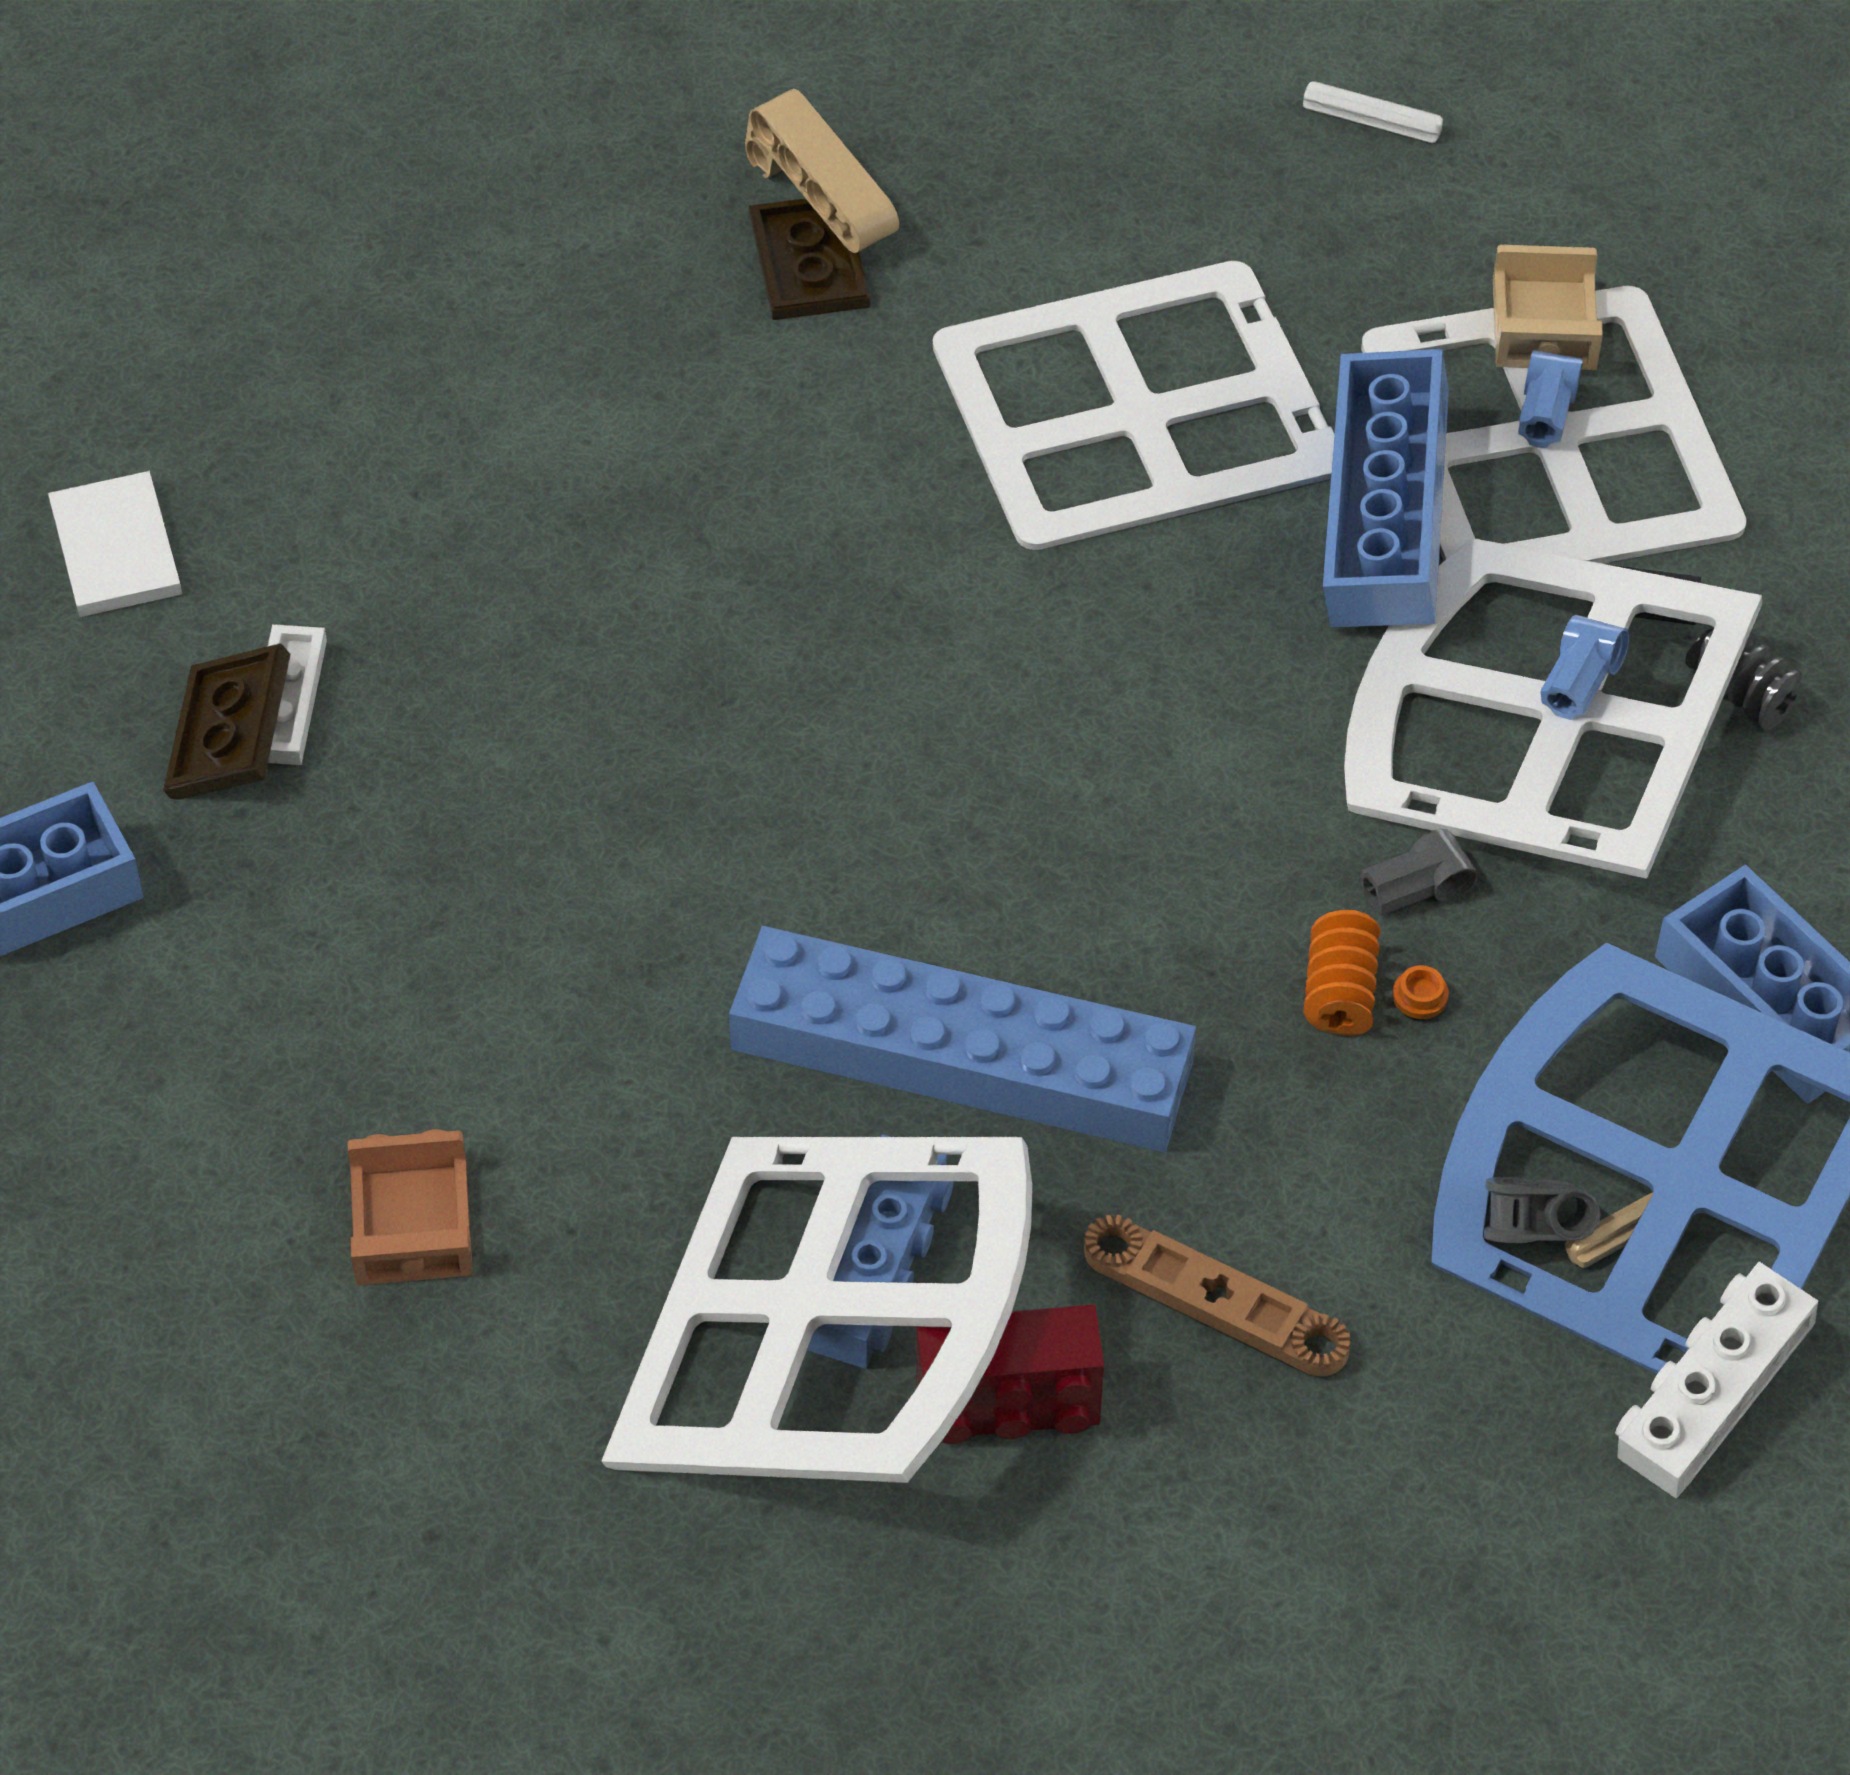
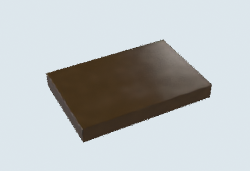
[749,198,870,320]
[163,643,291,800]

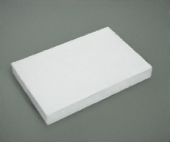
[48,471,182,617]

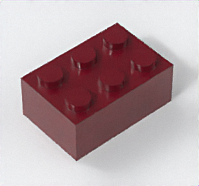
[916,1304,1104,1444]

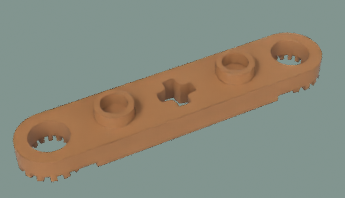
[1084,1215,1351,1376]

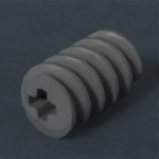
[1685,627,1803,730]

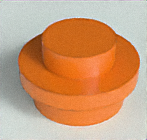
[1393,965,1449,1019]

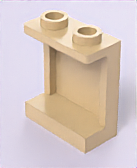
[1493,245,1603,370]

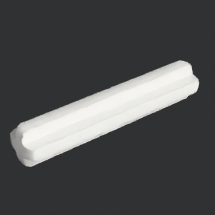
[1303,81,1443,143]

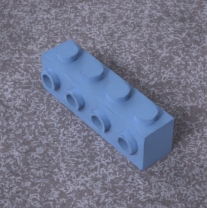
[807,1134,954,1369]

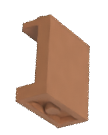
[347,1129,473,1286]

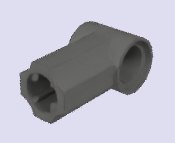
[1359,829,1478,915]

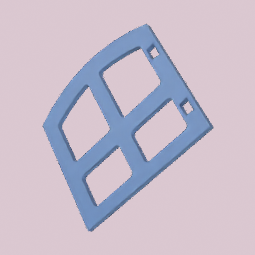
[1431,943,1850,1374]

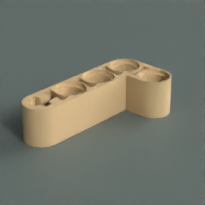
[745,89,899,253]

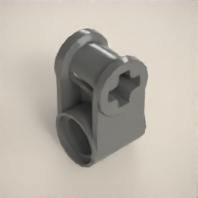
[1484,1177,1601,1243]

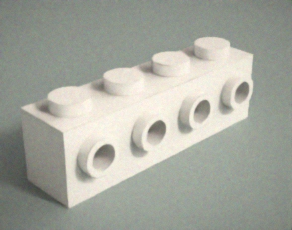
[1615,1262,1818,1499]

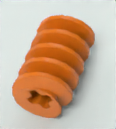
[1303,910,1381,1037]

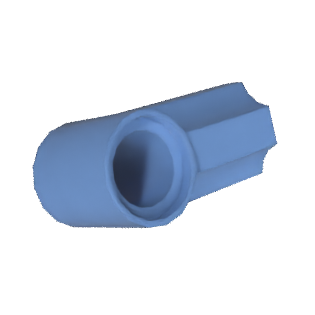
[1518,350,1583,448]
[1540,615,1629,720]

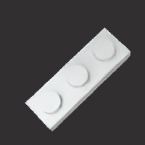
[268,624,327,765]

